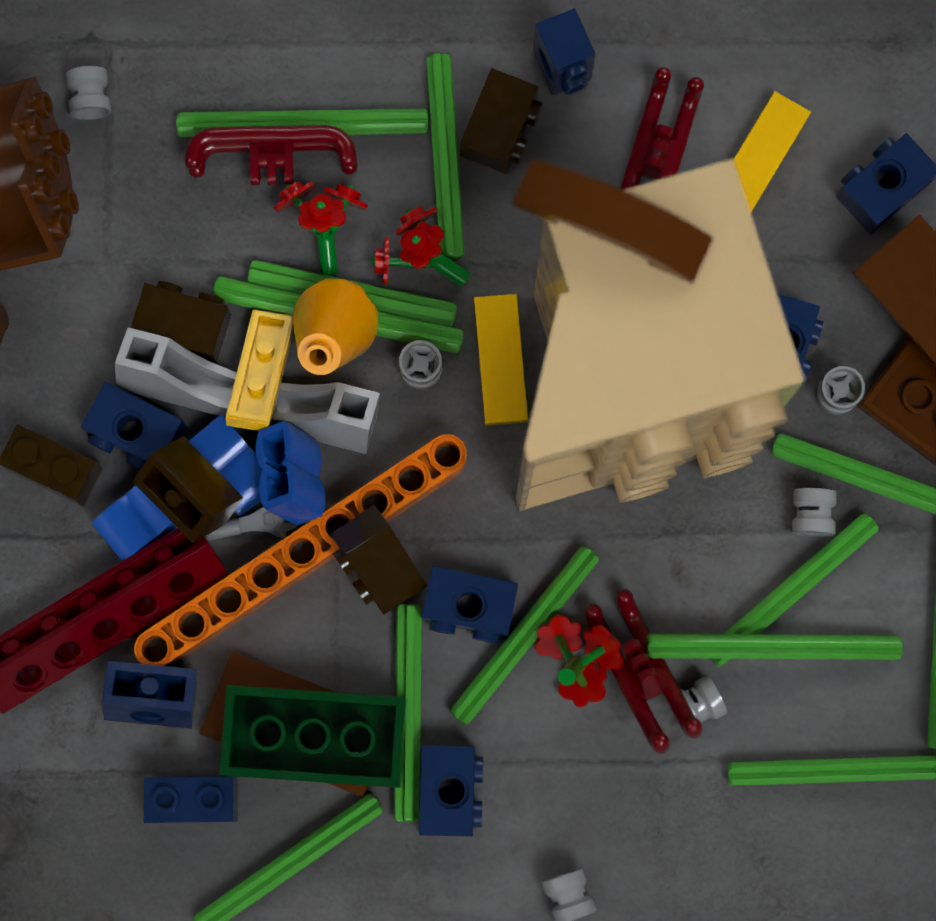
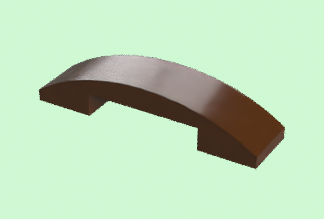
[512,159,713,284]

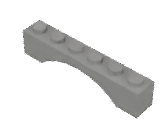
[115,327,380,454]

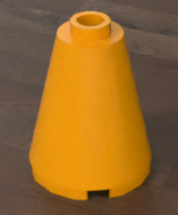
[293,278,379,375]

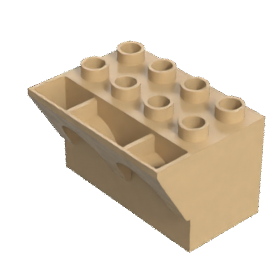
[515,159,805,512]

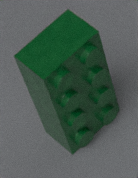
[219,685,407,788]

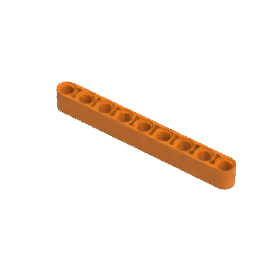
[134,434,467,667]

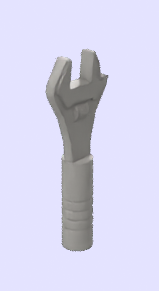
[206,507,300,541]

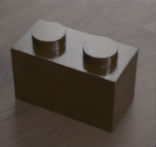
[459,68,543,174]
[131,281,231,363]
[0,424,103,507]
[132,436,244,543]
[330,505,427,615]

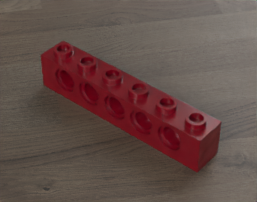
[0,528,229,714]

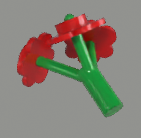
[274,181,368,275]
[370,206,470,286]
[535,614,624,708]

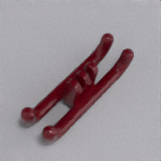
[620,67,704,190]
[185,125,358,185]
[585,589,702,754]

